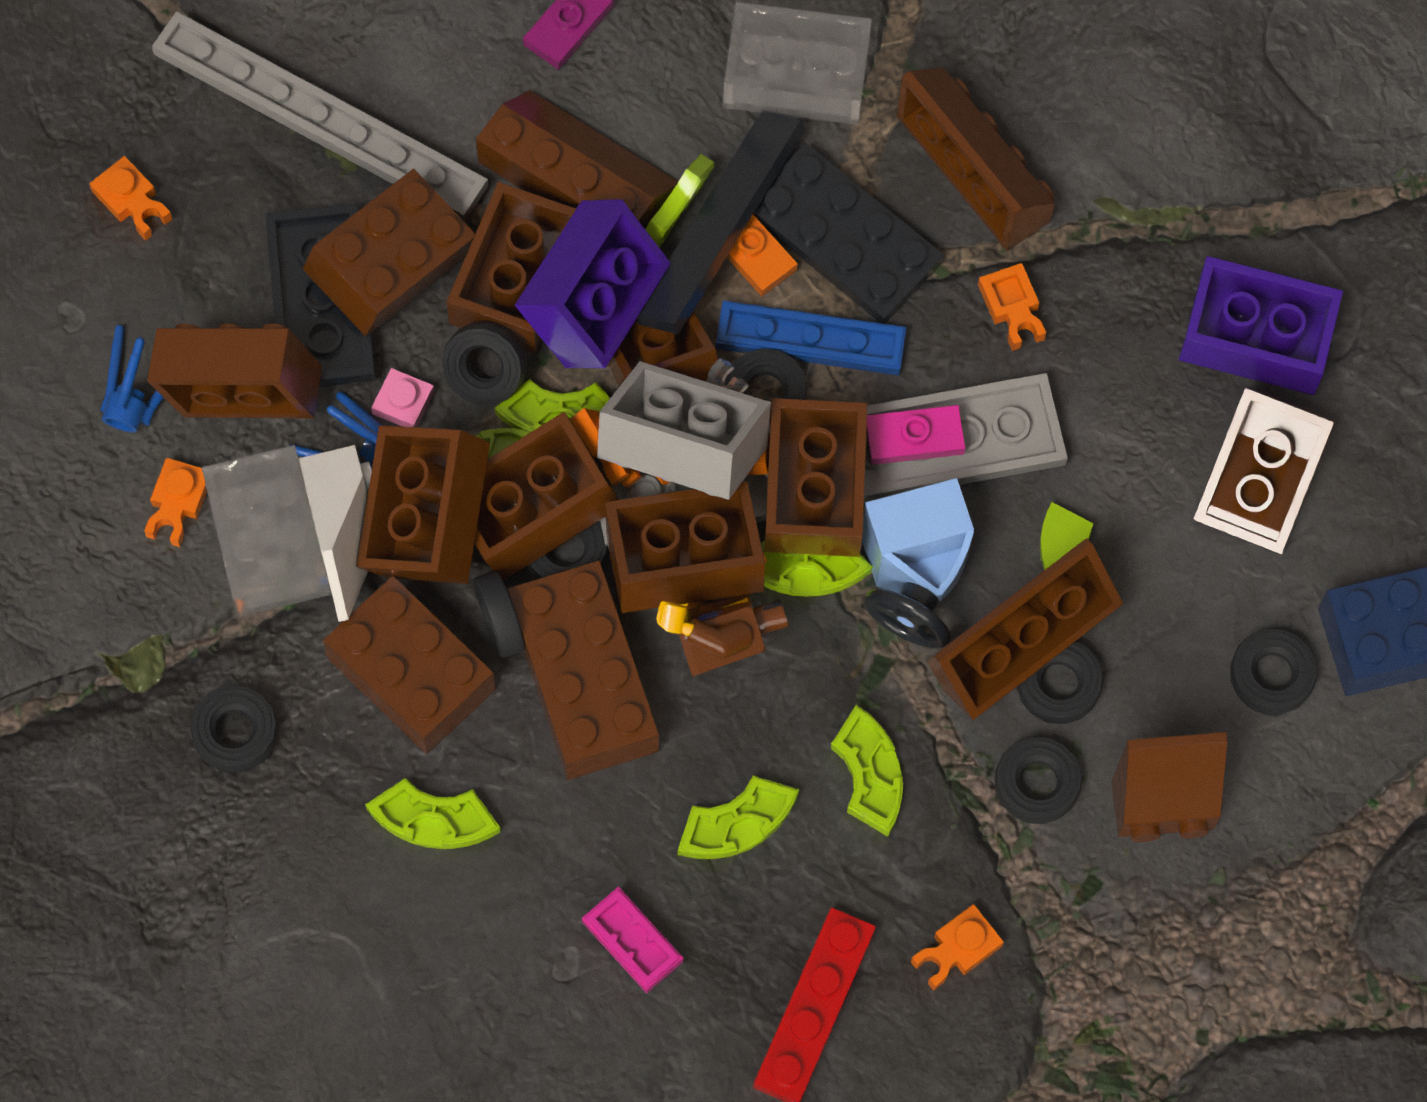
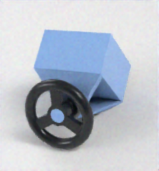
[862,478,974,649]

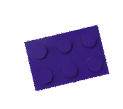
[515,199,671,369]
[1178,256,1343,395]

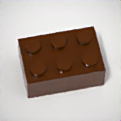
[303,168,475,337]
[446,182,576,354]
[147,324,323,418]
[764,398,867,557]
[474,412,620,580]
[356,425,490,584]
[605,481,765,613]
[323,576,496,755]

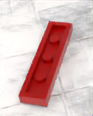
[753,907,876,1102]

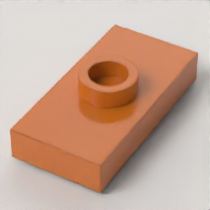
[726,215,798,297]

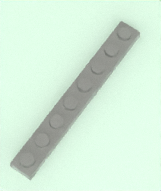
[152,11,488,222]

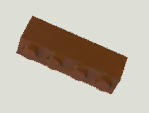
[897,67,1055,251]
[476,90,678,229]
[926,538,1124,720]

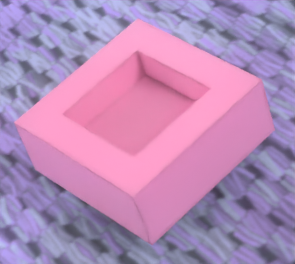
[371,368,435,427]

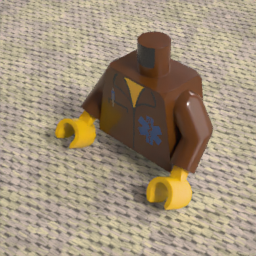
[656,594,789,676]

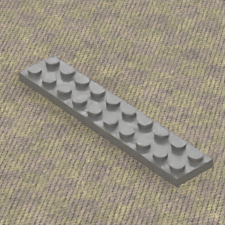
[594,373,1068,550]

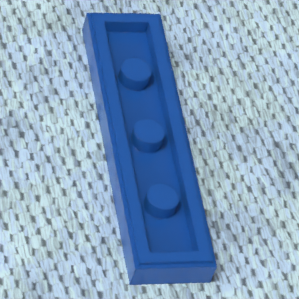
[716,300,906,376]

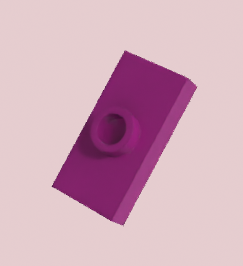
[523,0,614,70]

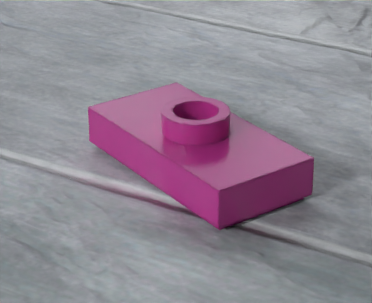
[866,405,965,465]
[582,886,684,994]

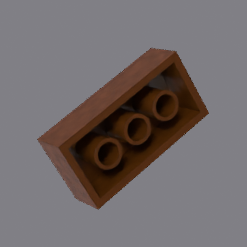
[508,561,659,781]

